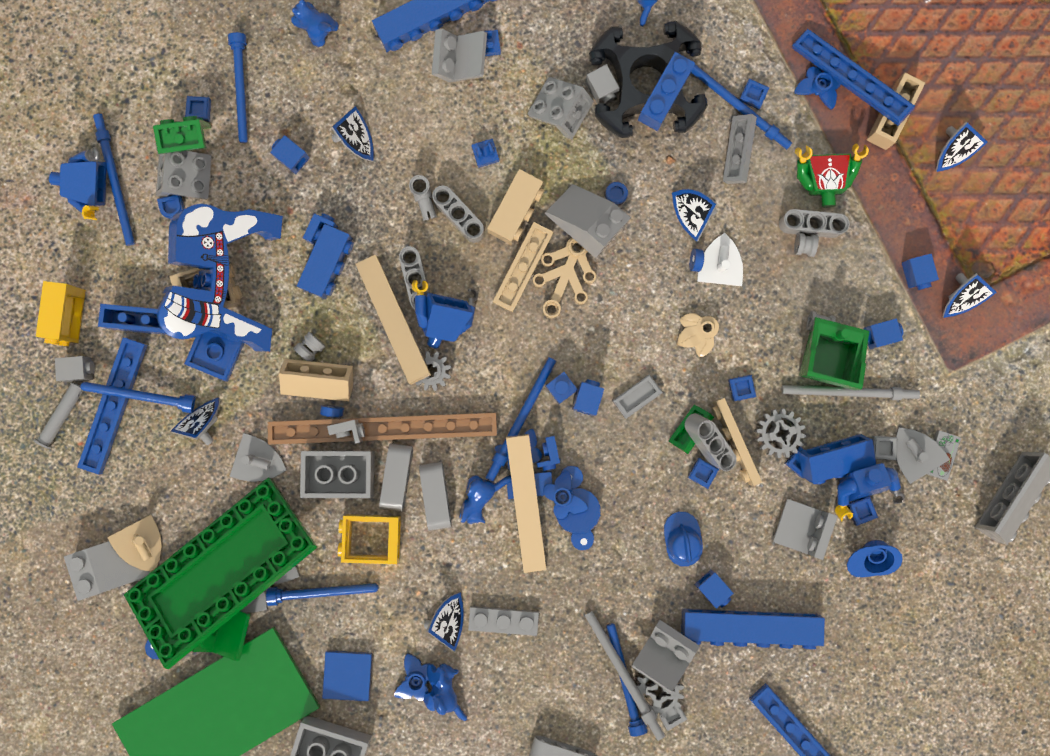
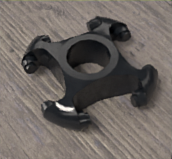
[589,21,708,138]

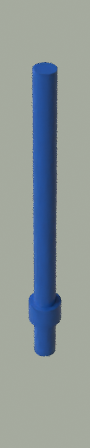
[691,64,792,150]
[93,113,135,246]
[485,357,556,482]

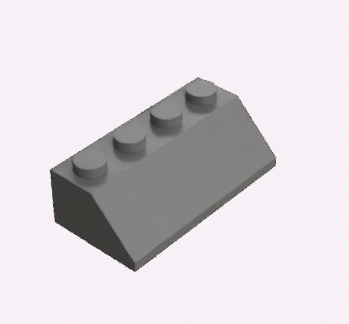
[975,452,1050,545]

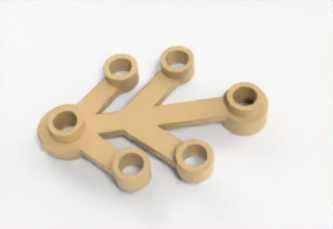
[533,238,596,319]

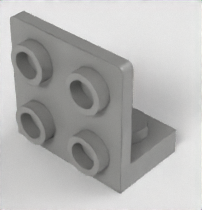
[432,29,487,82]
[528,77,594,140]
[156,151,211,200]
[773,499,838,560]
[632,620,700,693]

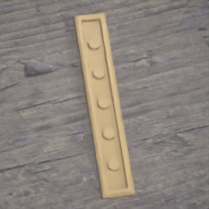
[356,254,431,385]
[506,434,546,573]

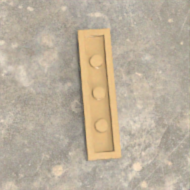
[493,222,554,313]
[712,398,762,486]

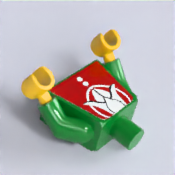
[795,144,869,208]

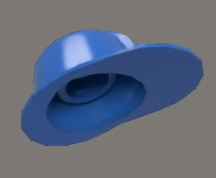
[664,512,703,567]
[847,540,903,577]

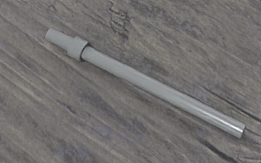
[781,385,920,401]
[585,611,665,741]

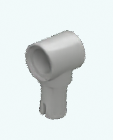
[409,175,437,221]

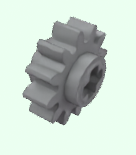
[416,351,452,391]

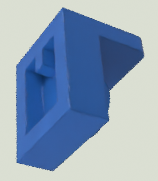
[303,213,338,245]
[537,436,560,471]

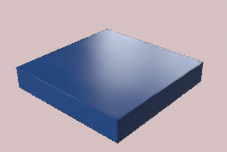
[184,331,244,382]
[322,650,373,701]

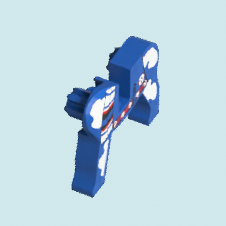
[157,204,283,352]

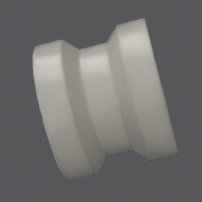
[794,232,819,257]

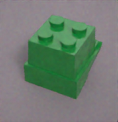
[799,317,869,390]

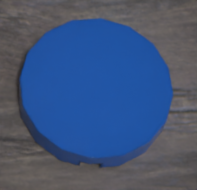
[556,488,601,534]

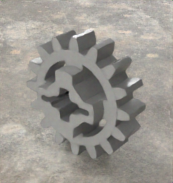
[754,409,806,458]
[636,676,684,718]

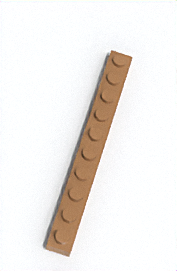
[267,413,497,445]

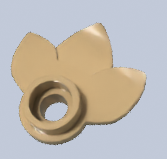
[677,313,719,357]

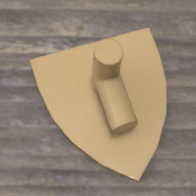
[107,515,162,572]

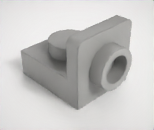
[327,420,365,444]

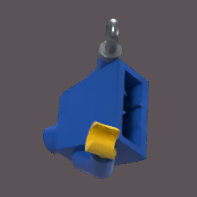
[49,147,107,220]
[411,280,478,349]
[834,463,905,521]

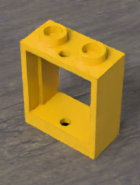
[35,281,86,347]
[338,514,401,564]

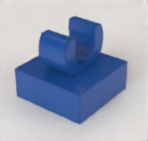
[485,30,501,57]
[471,138,499,168]

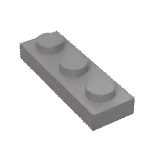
[723,114,757,184]
[468,606,539,636]

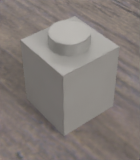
[585,64,619,104]
[55,356,95,382]

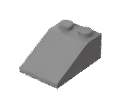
[545,184,631,258]
[64,541,151,601]

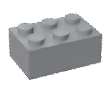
[300,451,375,498]
[290,715,372,756]

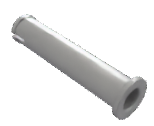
[34,382,83,449]

